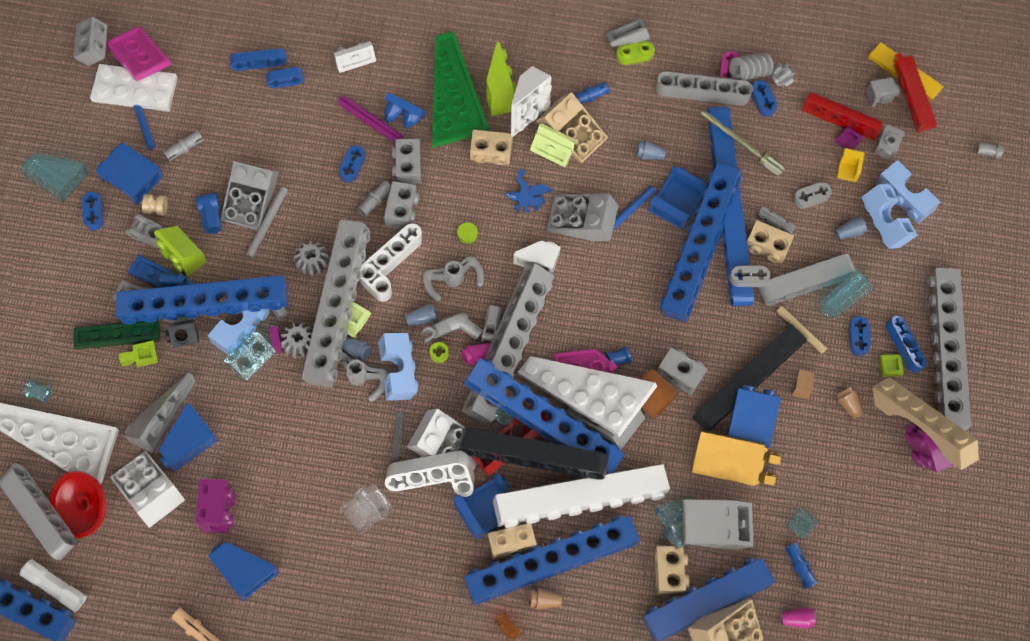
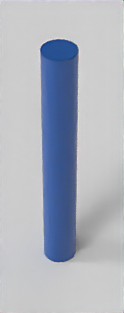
[133,105,155,150]
[613,186,656,230]

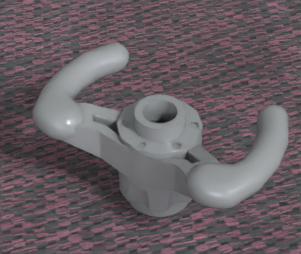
[423,256,484,302]
[338,352,389,402]

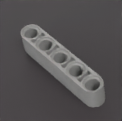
[655,71,753,106]
[758,254,858,306]
[0,463,77,560]

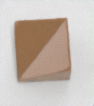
[792,370,815,399]

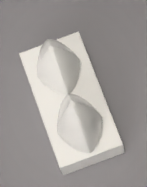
[333,42,376,73]

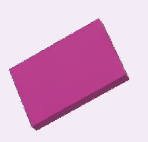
[106,26,171,82]

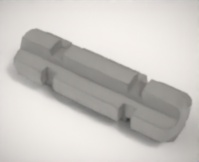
[758,206,796,234]

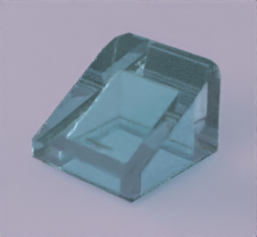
[787,508,819,540]

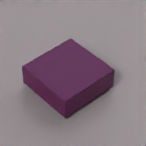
[835,126,863,150]
[269,326,283,354]

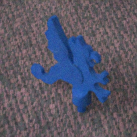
[505,169,552,213]

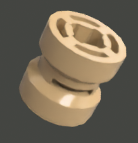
[142,194,168,216]

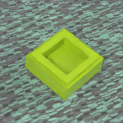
[879,354,904,377]

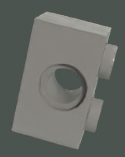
[657,347,707,396]

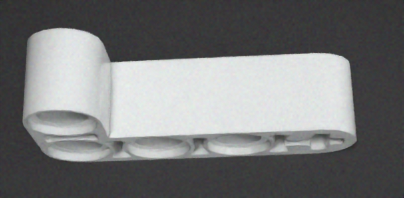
[360,223,422,302]
[385,451,475,497]

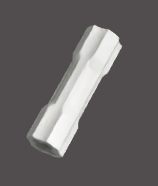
[20,559,87,612]

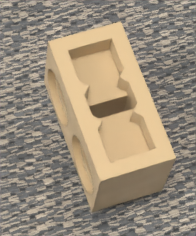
[470,130,513,165]
[747,220,794,264]
[488,523,536,560]
[654,546,689,595]

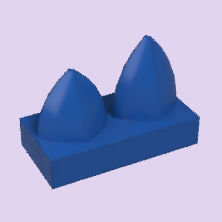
[385,92,427,128]

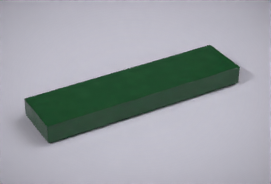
[74,320,160,350]

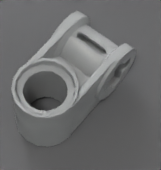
[125,214,163,248]

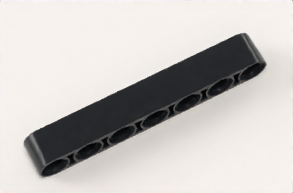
[692,324,807,431]
[457,428,609,480]

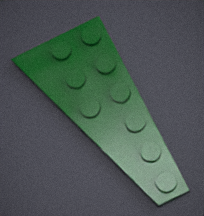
[432,31,489,148]

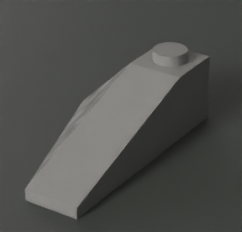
[125,372,195,454]

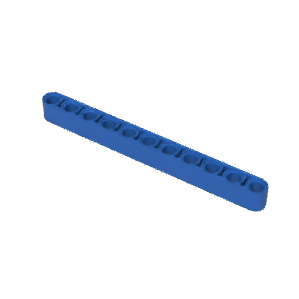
[708,106,754,306]

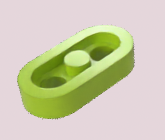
[616,41,655,65]

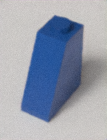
[159,403,217,472]
[208,542,279,601]

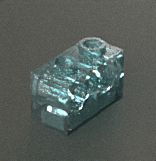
[224,332,277,381]

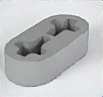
[794,182,832,209]
[729,266,770,287]

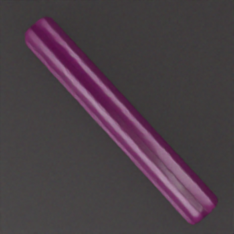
[338,95,403,144]

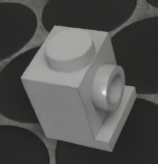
[866,77,899,108]
[874,125,905,160]

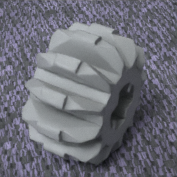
[293,240,329,276]
[281,322,313,359]

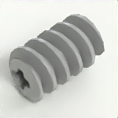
[729,52,773,81]

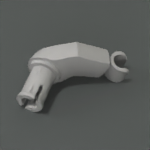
[421,312,483,342]

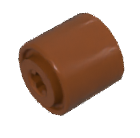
[638,369,679,420]

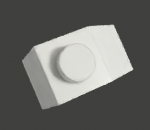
[513,241,561,274]

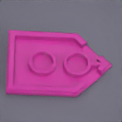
[554,349,618,373]

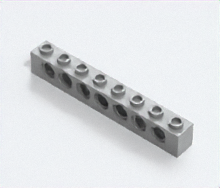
[301,220,370,388]
[462,263,554,423]
[928,268,971,431]

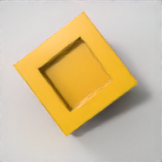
[837,148,865,182]

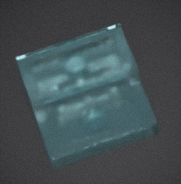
[654,497,692,549]

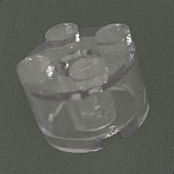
[340,483,393,534]

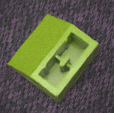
[154,226,207,277]

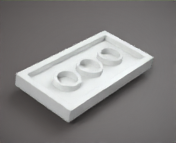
[90,64,178,112]

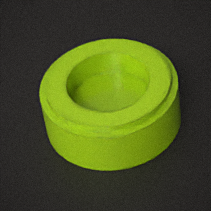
[457,223,478,244]

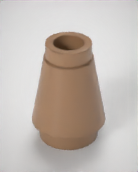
[837,387,864,419]
[528,587,562,610]

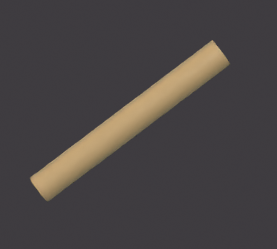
[776,306,828,354]

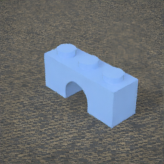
[876,160,940,224]
[861,184,918,249]
[208,294,270,357]
[378,333,418,401]

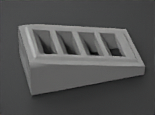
[606,18,650,47]

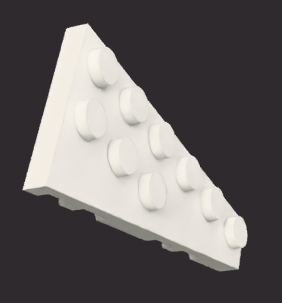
[518,356,657,437]
[0,403,119,484]

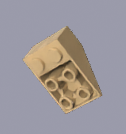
[536,92,608,163]
[688,599,763,641]

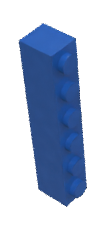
[643,558,775,641]

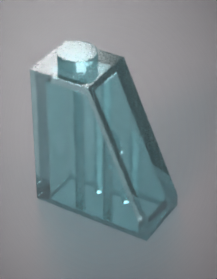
[21,153,90,203]
[820,269,874,319]

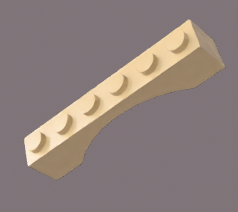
[873,377,979,470]

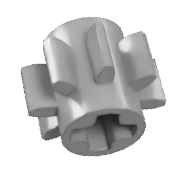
[771,62,796,87]

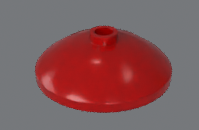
[49,471,107,538]

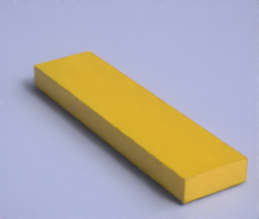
[868,42,943,102]

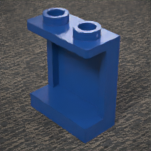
[96,142,163,205]
[648,166,709,230]
[726,384,781,448]
[453,473,511,541]

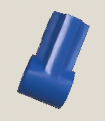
[196,192,222,234]

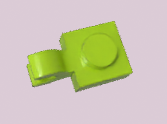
[118,341,158,367]

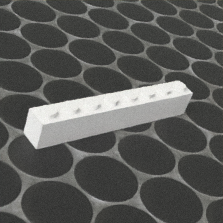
[493,464,670,528]

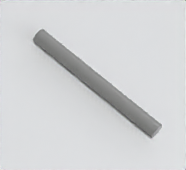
[245,187,288,259]

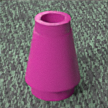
[461,342,491,366]
[782,607,815,629]

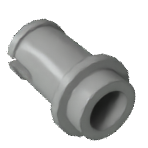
[977,142,1004,159]

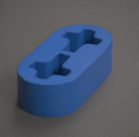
[266,67,304,88]
[751,80,777,117]
[339,146,365,183]
[82,192,104,231]
[849,316,871,357]

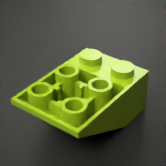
[486,42,517,116]

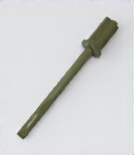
[701,111,785,176]

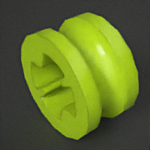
[430,342,449,363]

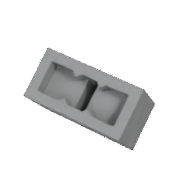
[73,16,107,66]
[392,139,421,184]
[384,181,420,229]

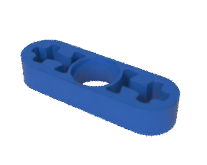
[230,49,287,71]
[886,315,927,373]

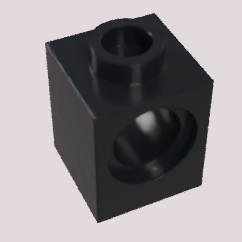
[165,319,199,348]

